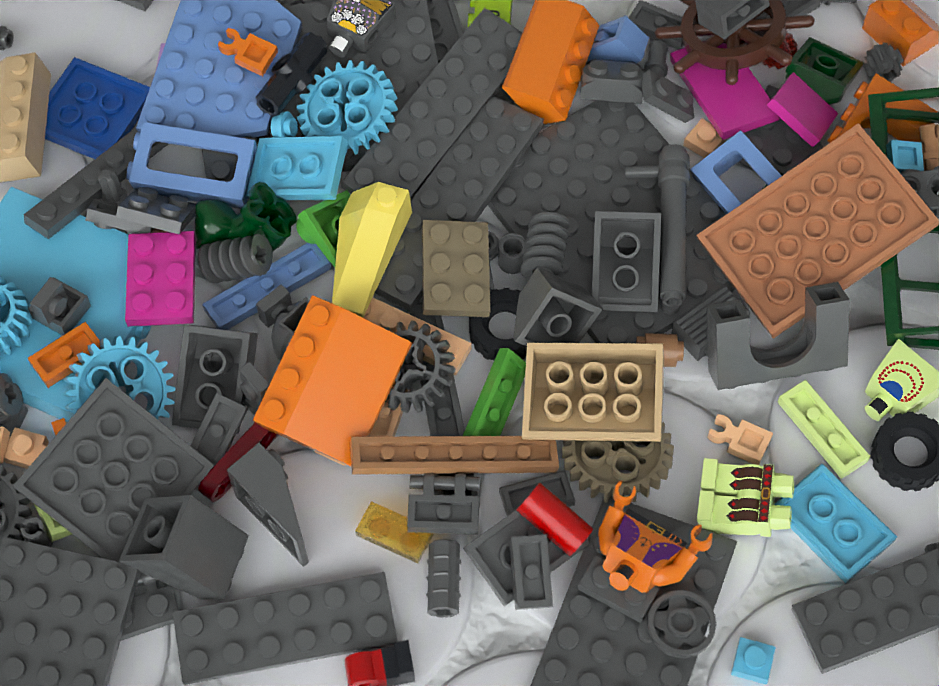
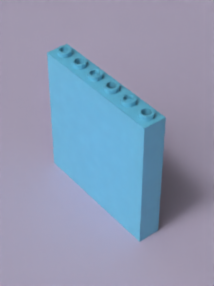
[0,187,151,422]

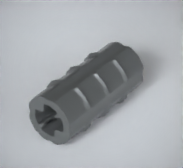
[426,540,461,618]

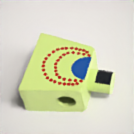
[865,339,939,421]

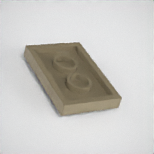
[422,220,490,317]

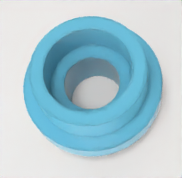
[271,111,298,138]

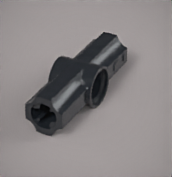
[256,32,328,117]

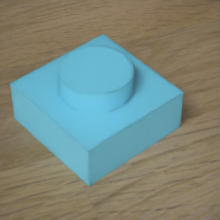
[886,140,924,174]
[731,637,776,685]

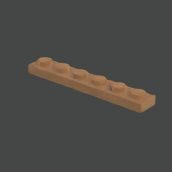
[350,436,559,474]

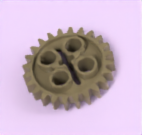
[562,422,674,503]

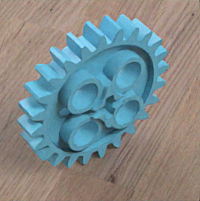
[296,60,398,155]
[63,336,176,419]

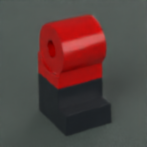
[344,640,415,686]

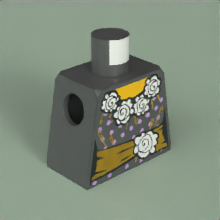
[326,0,396,58]

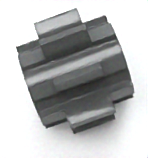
[863,43,904,82]

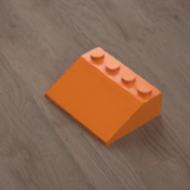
[253,295,412,467]

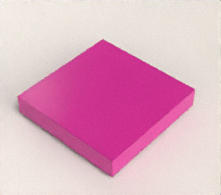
[767,72,839,147]

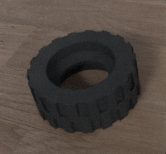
[469,288,527,361]
[870,412,939,492]

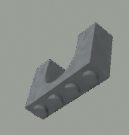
[707,282,850,390]

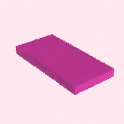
[670,41,780,140]

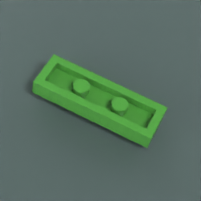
[463,348,526,436]

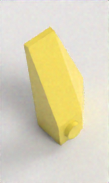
[332,182,412,317]

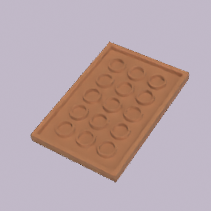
[696,123,939,339]

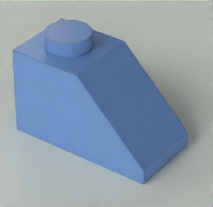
[587,16,649,64]

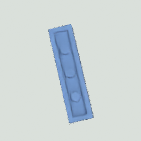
[202,243,331,329]

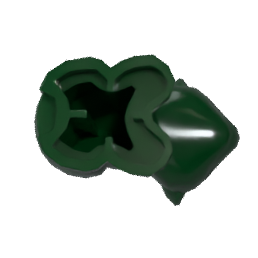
[194,182,297,252]

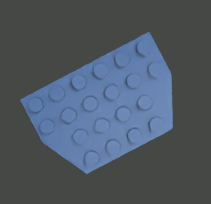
[136,0,302,138]

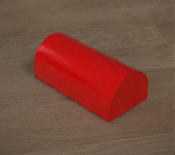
[516,482,594,556]

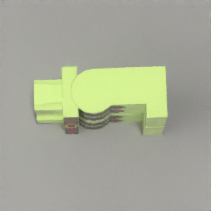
[697,458,795,537]

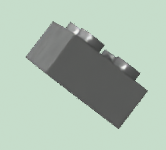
[28,277,91,335]

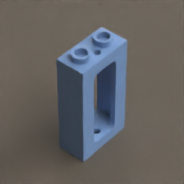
[126,122,257,209]
[690,130,782,214]

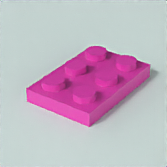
[125,231,196,327]

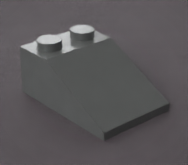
[592,211,661,313]
[172,325,258,434]
[227,443,309,567]

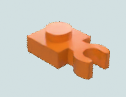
[218,28,278,77]

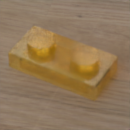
[355,501,434,564]

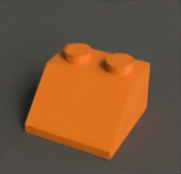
[862,0,939,67]

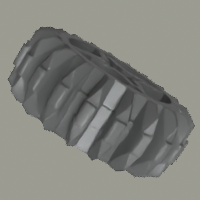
[385,321,456,413]

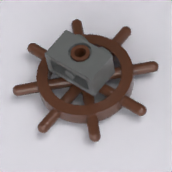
[655,0,815,85]

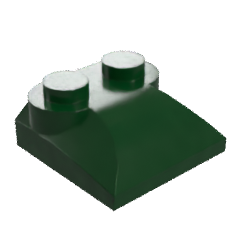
[785,37,864,105]

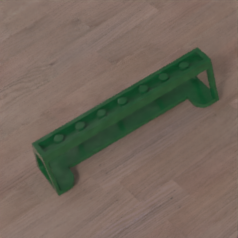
[868,87,939,350]

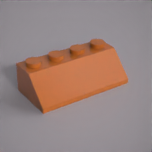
[502,0,600,124]

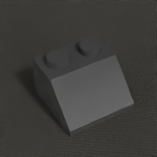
[513,267,603,346]

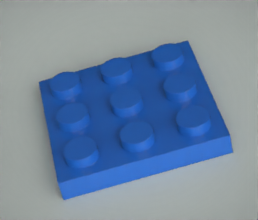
[45,57,150,159]

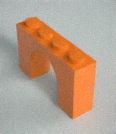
[827,73,938,143]

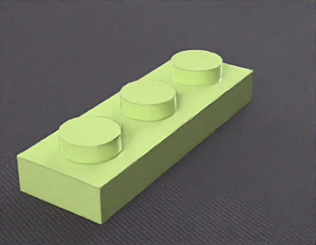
[777,380,870,479]

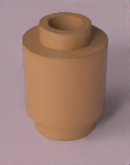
[636,333,684,368]

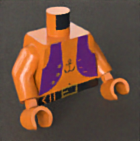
[598,481,712,593]

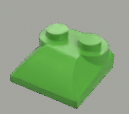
[296,190,350,267]

